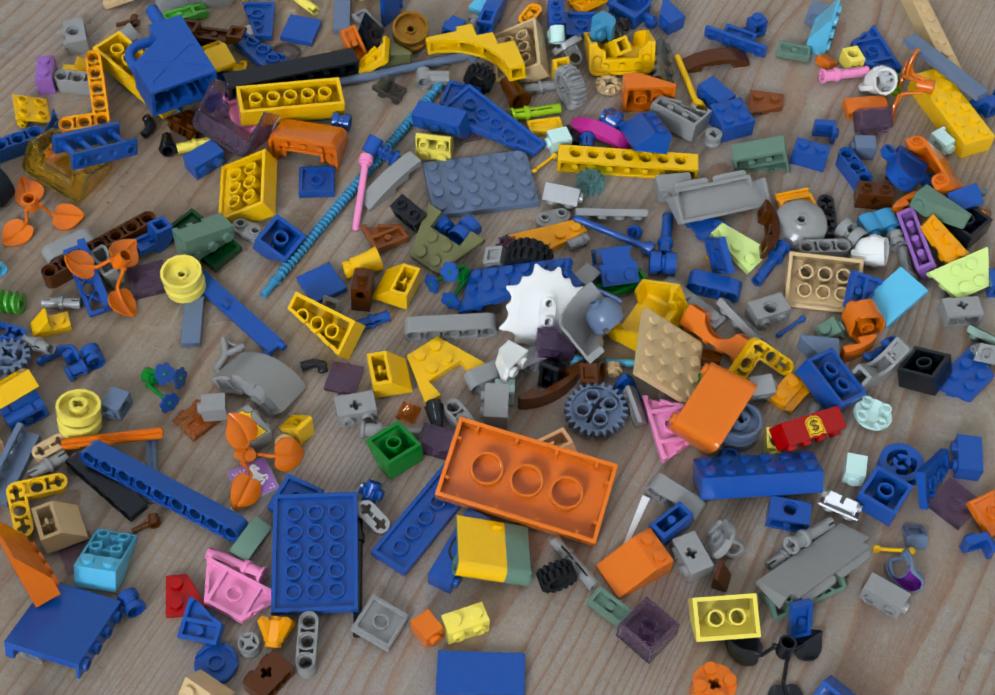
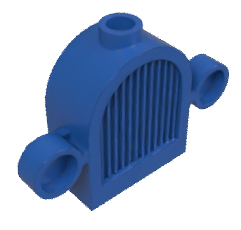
[606,0,658,30]
[880,144,934,192]

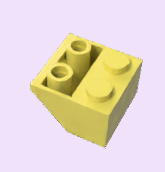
[415,132,454,161]

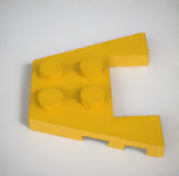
[407,336,486,406]

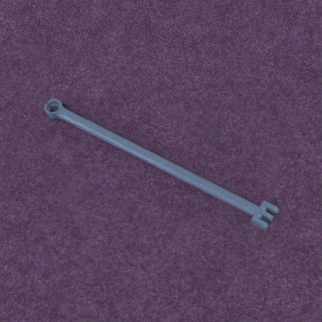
[339,53,480,86]

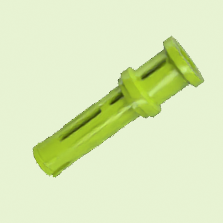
[509,103,562,121]

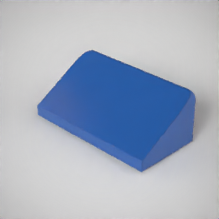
[945,183,984,210]

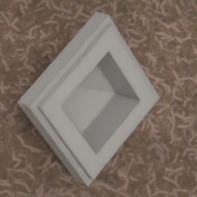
[322,295,342,312]

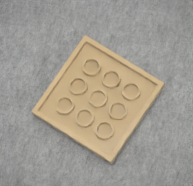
[633,308,703,404]

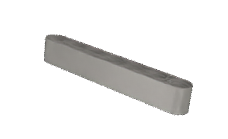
[463,334,582,394]

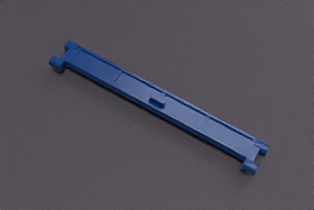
[202,269,287,357]

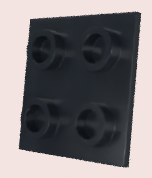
[358,12,384,53]

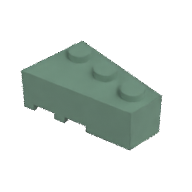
[731,135,790,173]

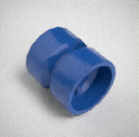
[448,215,482,246]
[648,250,677,276]

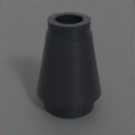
[159,132,177,157]
[424,399,444,429]

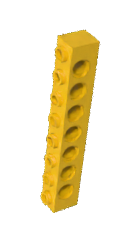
[557,144,698,180]

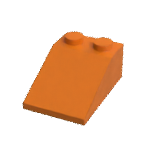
[620,73,677,112]
[596,528,674,600]

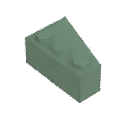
[172,213,235,261]

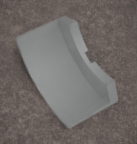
[559,282,611,364]
[211,352,306,417]

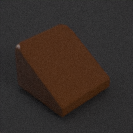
[700,349,722,366]
[711,561,731,592]

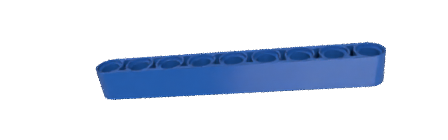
[80,440,248,542]

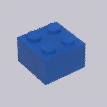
[709,97,755,143]
[855,465,914,527]

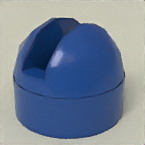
[627,225,643,239]

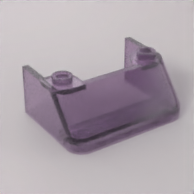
[192,79,280,157]

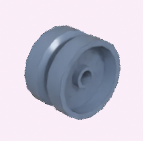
[721,403,763,452]

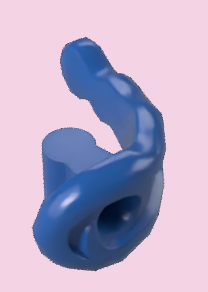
[862,336,896,361]
[36,344,82,366]

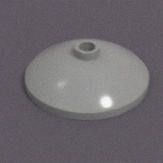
[776,200,827,251]

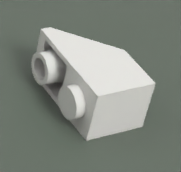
[495,340,529,384]

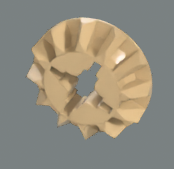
[595,73,622,95]

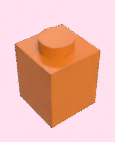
[410,609,444,649]

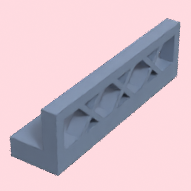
[0,422,42,507]

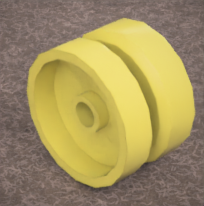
[160,254,206,304]
[55,389,103,438]

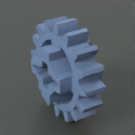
[0,338,32,377]

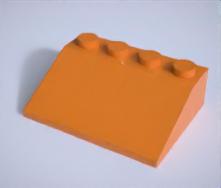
[0,522,60,608]

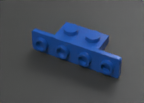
[704,23,767,58]

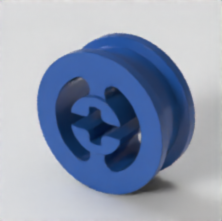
[876,443,924,486]

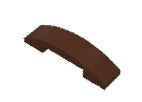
[184,19,247,45]
[682,48,750,73]
[757,199,780,259]
[517,360,582,410]

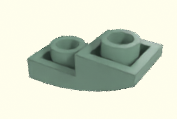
[229,516,273,561]

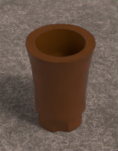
[500,76,531,109]

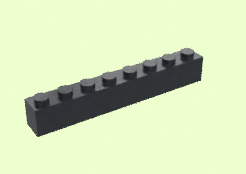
[223,48,359,100]

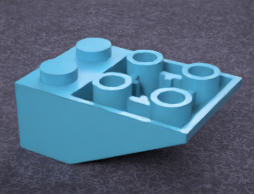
[806,0,842,55]
[73,529,138,593]

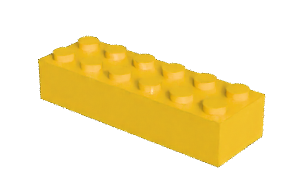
[92,31,178,119]
[907,68,995,159]
[236,77,345,127]

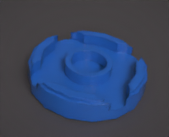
[194,643,239,684]

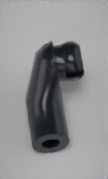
[141,114,156,139]
[564,125,579,146]
[300,358,328,374]

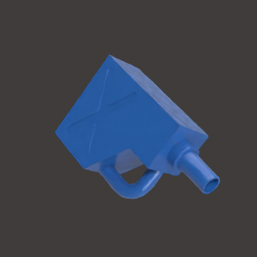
[124,5,218,117]

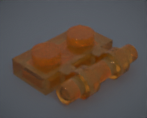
[172,399,223,442]

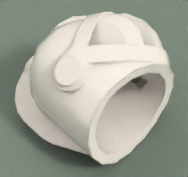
[858,65,898,96]
[851,234,890,268]

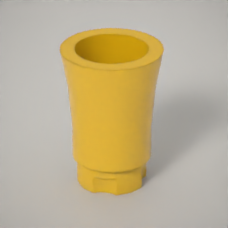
[341,246,384,279]

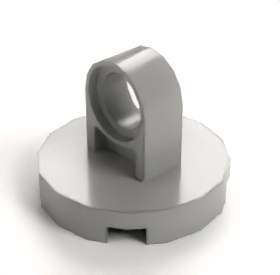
[551,34,583,66]
[703,519,744,560]

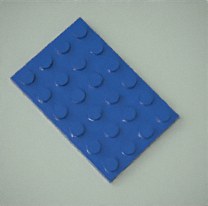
[271,492,359,616]

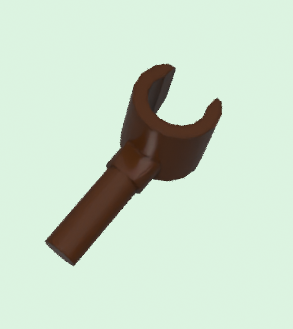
[116,14,140,27]
[131,513,161,534]

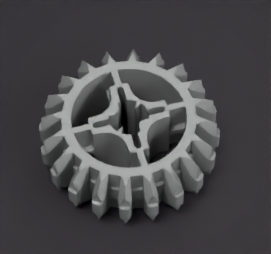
[554,64,587,110]

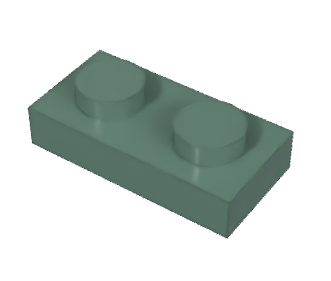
[776,41,811,62]
[966,324,995,345]
[586,586,634,630]

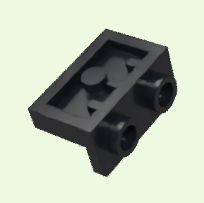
[390,194,427,234]

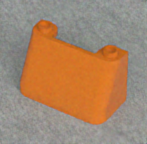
[268,119,349,171]
[905,135,964,196]
[668,362,757,455]

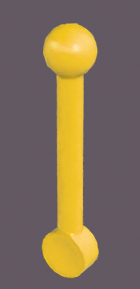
[531,152,558,174]
[872,545,916,555]

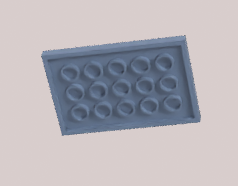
[422,150,539,218]

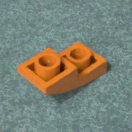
[891,190,918,218]
[839,334,877,363]

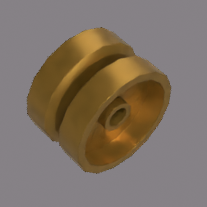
[392,11,429,54]

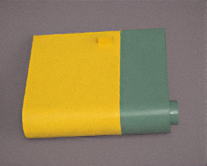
[452,515,534,586]

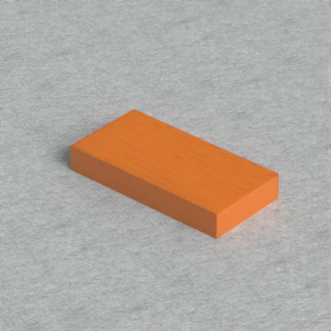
[435,417,618,547]

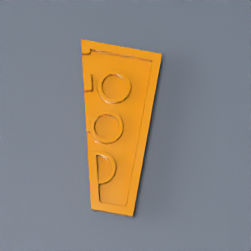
[920,214,970,264]
[507,220,588,251]

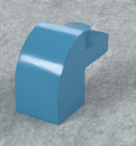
[590,10,616,44]

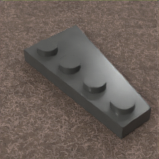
[654,38,674,83]

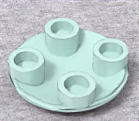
[853,396,892,431]

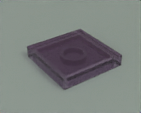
[126,259,166,300]
[928,477,977,530]

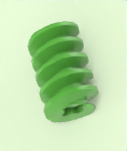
[0,289,27,315]

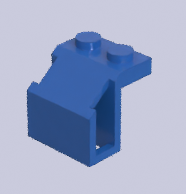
[591,245,639,287]

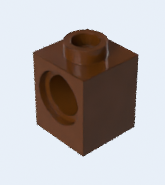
[579,359,607,383]

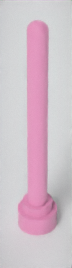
[352,153,374,231]

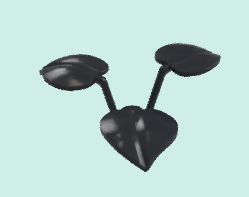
[725,629,823,695]

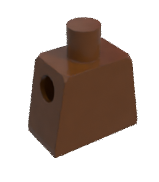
[351,267,375,312]

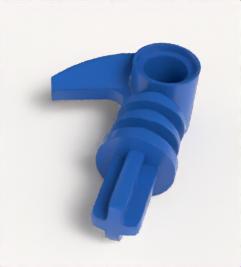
[362,134,402,166]

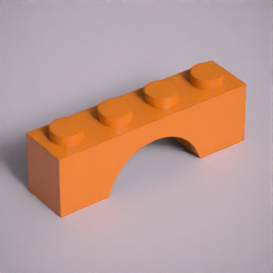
[679,304,757,364]

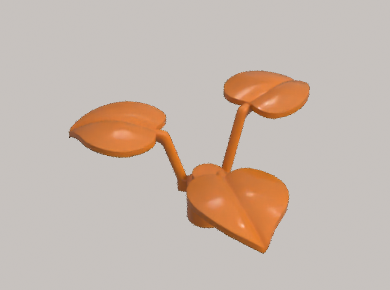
[891,49,936,124]
[2,175,84,247]
[64,239,139,317]
[226,413,304,510]

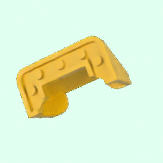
[584,30,656,76]
[608,279,688,352]

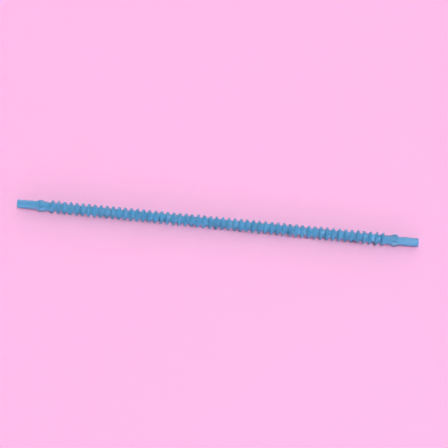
[260,82,444,298]

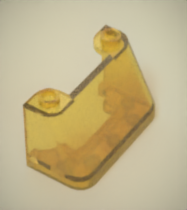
[22,127,113,202]

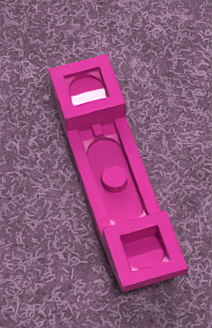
[569,117,633,149]

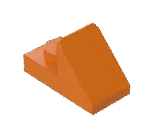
[338,24,367,59]

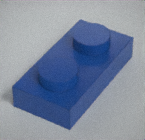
[787,598,813,639]

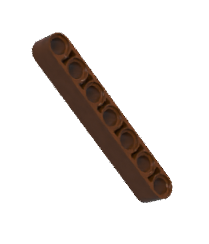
[41,211,156,289]

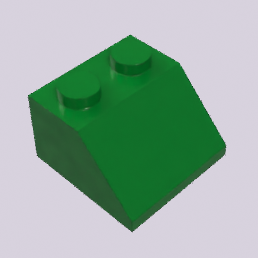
[365,420,424,480]

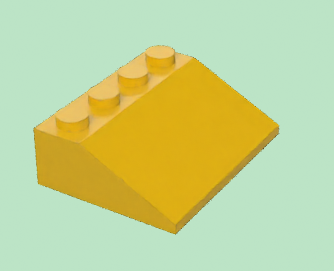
[218,148,277,222]

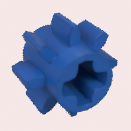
[358,479,385,504]

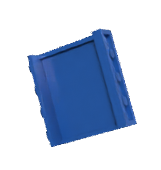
[4,583,123,679]

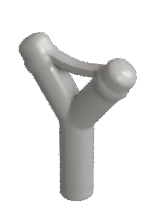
[213,337,245,372]

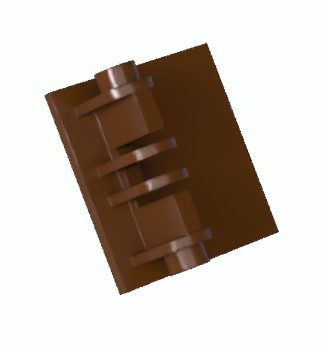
[165,110,214,140]

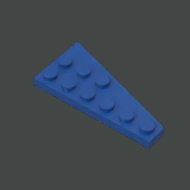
[444,84,546,157]

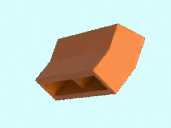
[842,95,889,119]

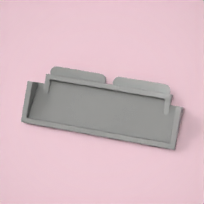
[666,170,771,225]
[756,523,871,609]

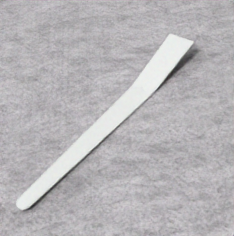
[624,495,650,543]

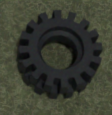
[463,62,496,94]
[536,559,578,593]

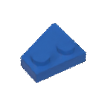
[843,270,883,308]
[177,596,225,647]

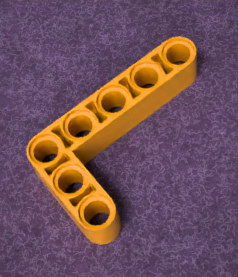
[58,50,112,133]

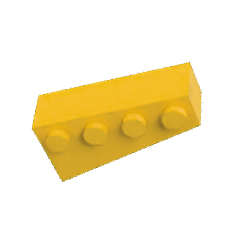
[287,291,365,360]

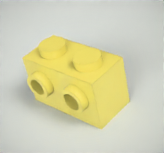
[441,602,490,645]

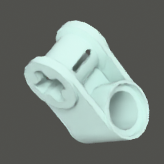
[546,25,565,46]

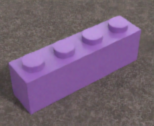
[896,207,938,281]

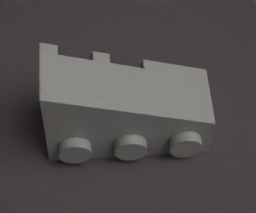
[650,95,713,142]

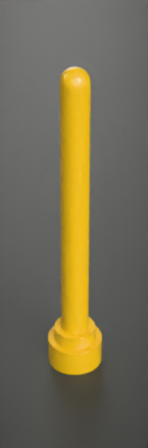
[674,54,706,111]

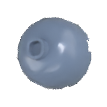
[586,297,625,335]

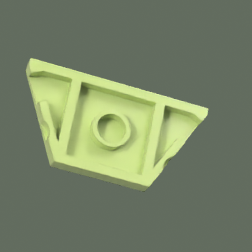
[926,247,989,298]

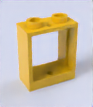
[0,368,39,409]

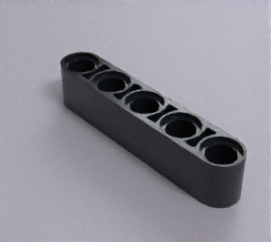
[65,447,148,522]

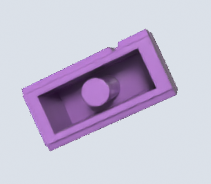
[35,55,58,95]

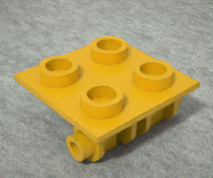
[12,94,50,128]

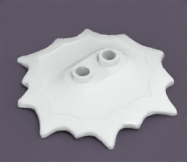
[499,263,583,347]

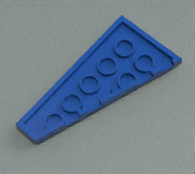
[458,257,573,314]

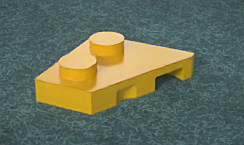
[359,35,390,74]

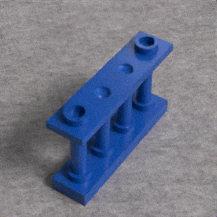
[52,120,138,170]

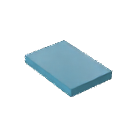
[872,267,928,329]

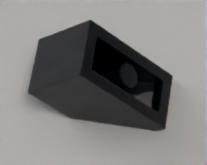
[538,358,566,389]

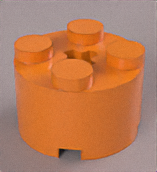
[841,298,886,341]
[689,661,737,695]

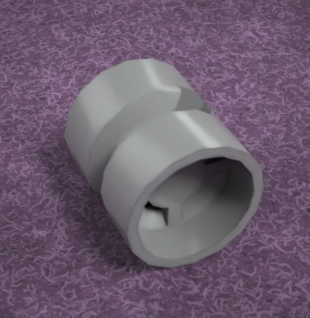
[834,217,869,250]

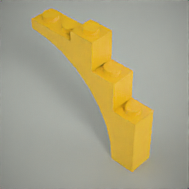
[425,24,526,82]

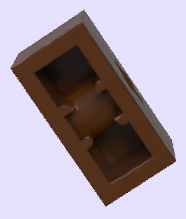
[853,180,895,210]
[243,650,295,695]

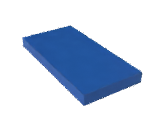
[436,650,525,695]

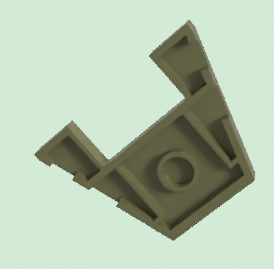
[410,204,485,276]

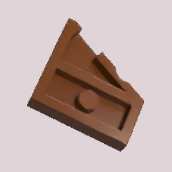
[748,90,784,116]
[361,224,409,253]

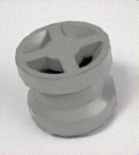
[704,127,722,149]
[885,229,907,252]
[237,632,261,659]

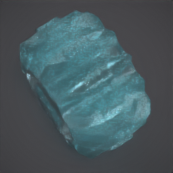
[575,167,605,197]

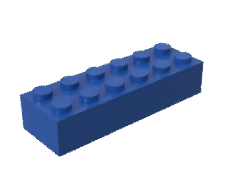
[693,450,824,500]

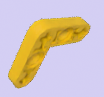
[728,337,794,379]
[6,473,68,540]

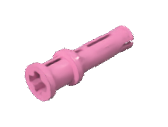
[819,66,870,84]
[205,547,269,584]

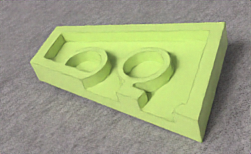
[709,223,763,275]

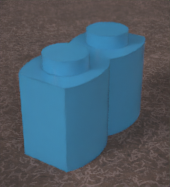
[856,208,900,236]

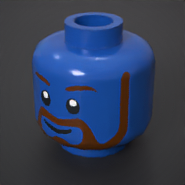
[599,107,626,130]

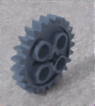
[564,382,628,441]

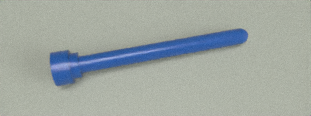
[573,215,656,257]

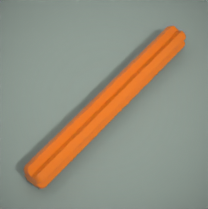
[61,427,164,450]

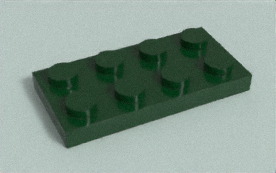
[171,208,242,272]

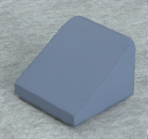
[902,525,928,549]

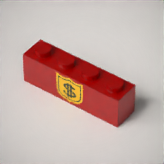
[769,406,847,452]

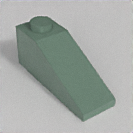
[909,184,972,229]

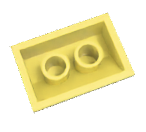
[688,593,761,642]

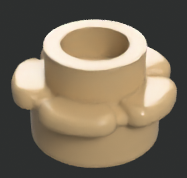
[606,361,623,378]

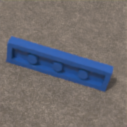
[63,238,112,318]

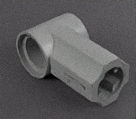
[416,66,449,89]

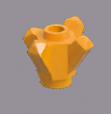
[257,616,296,649]

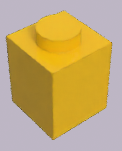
[603,35,632,57]

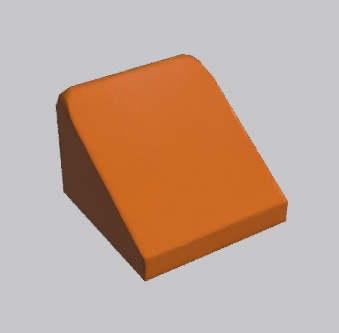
[815,54,839,70]

